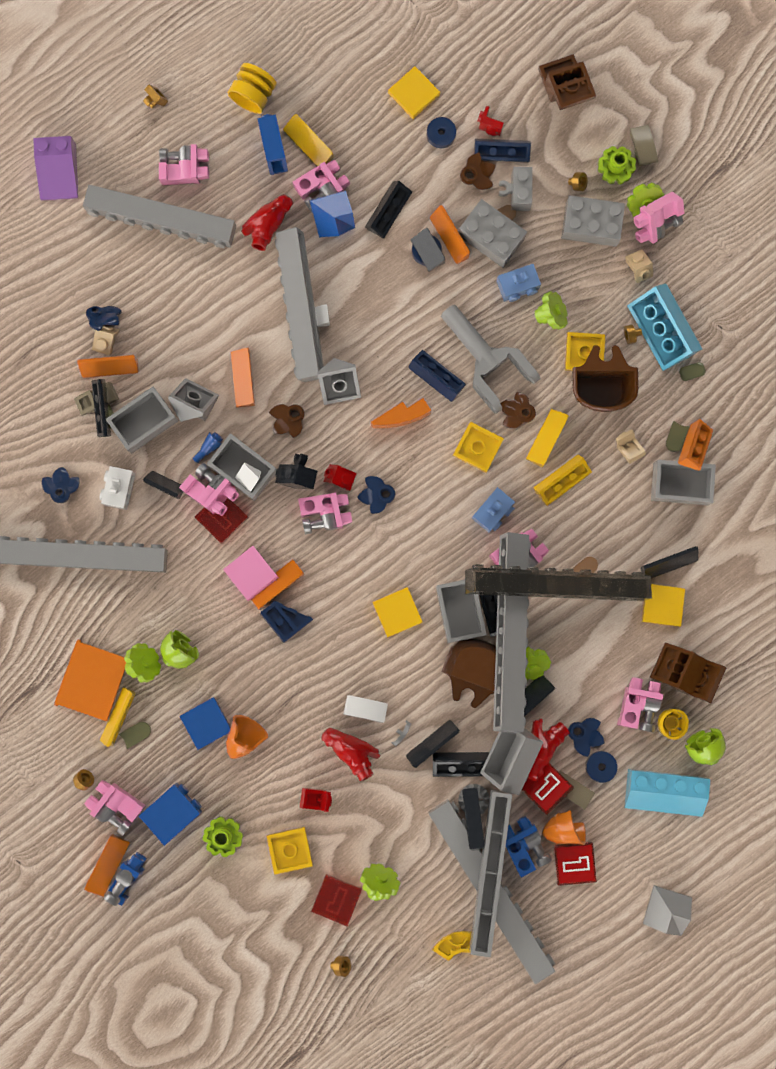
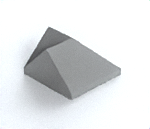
[317,358,361,405]
[168,378,219,422]
[643,885,692,936]

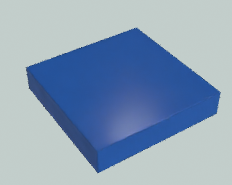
[180,697,231,750]

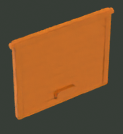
[54,639,126,721]

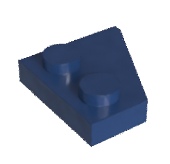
[260,601,313,643]

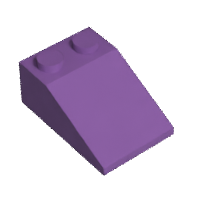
[33,136,78,201]

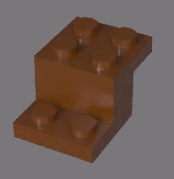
[538,54,596,110]
[650,642,727,703]

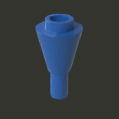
[193,432,223,463]

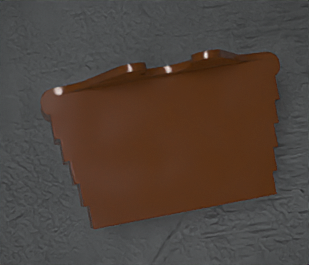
[572,345,639,412]
[441,639,496,708]

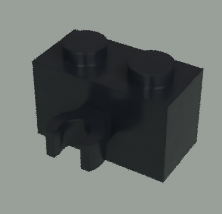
[275,453,318,490]

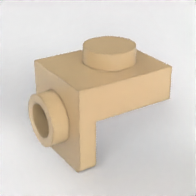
[625,249,653,283]
[92,325,119,356]
[616,429,646,464]

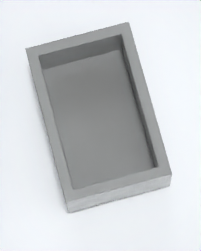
[561,195,625,247]
[459,199,527,268]
[106,386,178,454]
[207,433,277,501]
[651,460,716,505]
[436,578,487,643]
[480,728,543,795]

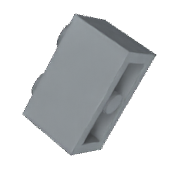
[499,167,532,211]

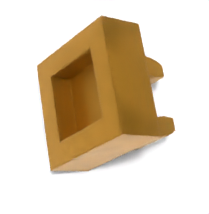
[143,84,168,108]

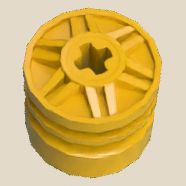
[227,63,277,114]

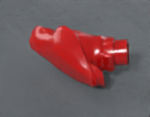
[241,194,294,251]
[527,718,570,781]
[321,727,381,782]

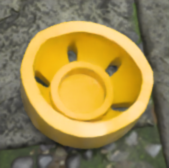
[657,709,689,740]

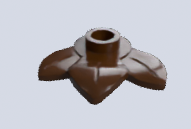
[460,153,496,190]
[500,392,536,428]
[269,404,305,438]

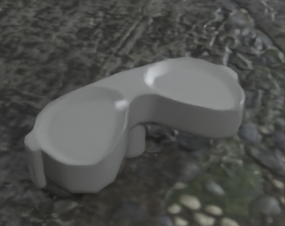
[391,720,411,746]

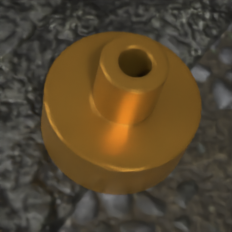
[568,172,588,191]
[624,324,642,345]
[73,769,94,791]
[330,956,351,977]

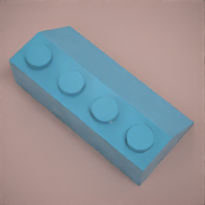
[627,284,702,371]
[624,769,710,817]

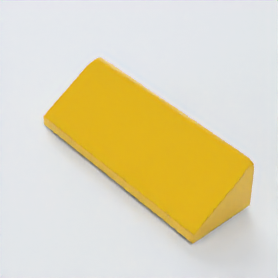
[283,114,334,166]
[526,409,569,468]
[533,455,592,506]
[100,687,136,747]

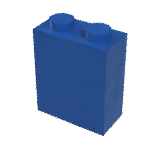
[257,114,288,175]
[139,783,202,846]

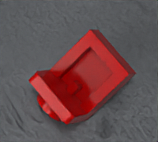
[477,106,504,136]
[323,464,357,491]
[300,788,332,812]

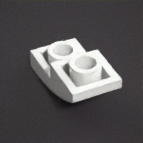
[343,695,388,723]

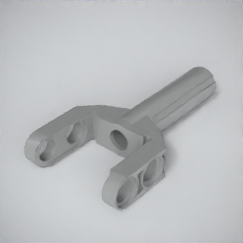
[441,305,540,414]

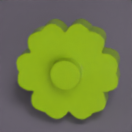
[598,146,636,185]
[627,182,665,217]
[535,291,568,330]
[124,643,161,683]
[525,646,551,681]
[203,816,243,857]
[360,864,401,901]

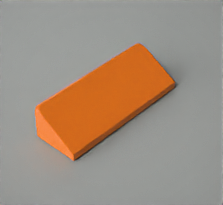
[430,205,470,264]
[231,348,255,408]
[77,355,139,378]
[678,419,713,471]
[251,559,304,610]
[84,834,130,897]

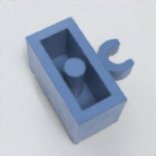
[496,264,541,302]
[472,487,515,533]

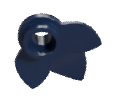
[86,306,122,331]
[42,467,80,503]
[357,476,395,514]
[568,718,605,757]

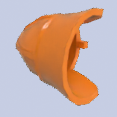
[226,715,268,759]
[542,810,586,845]

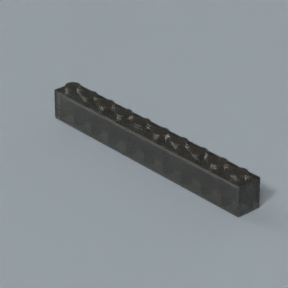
[465,564,652,601]

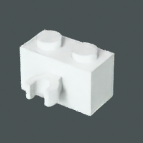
[100,466,136,510]

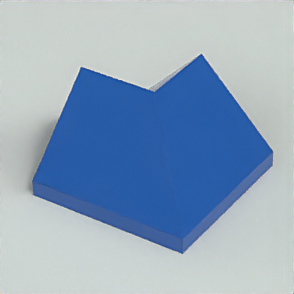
[309,190,355,238]

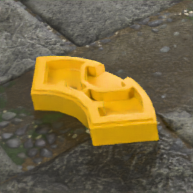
[432,931,472,961]

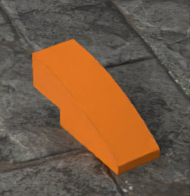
[371,398,431,428]

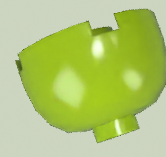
[160,630,199,669]
[685,728,726,765]

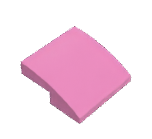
[223,546,279,602]

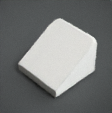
[315,304,330,327]
[235,462,261,492]

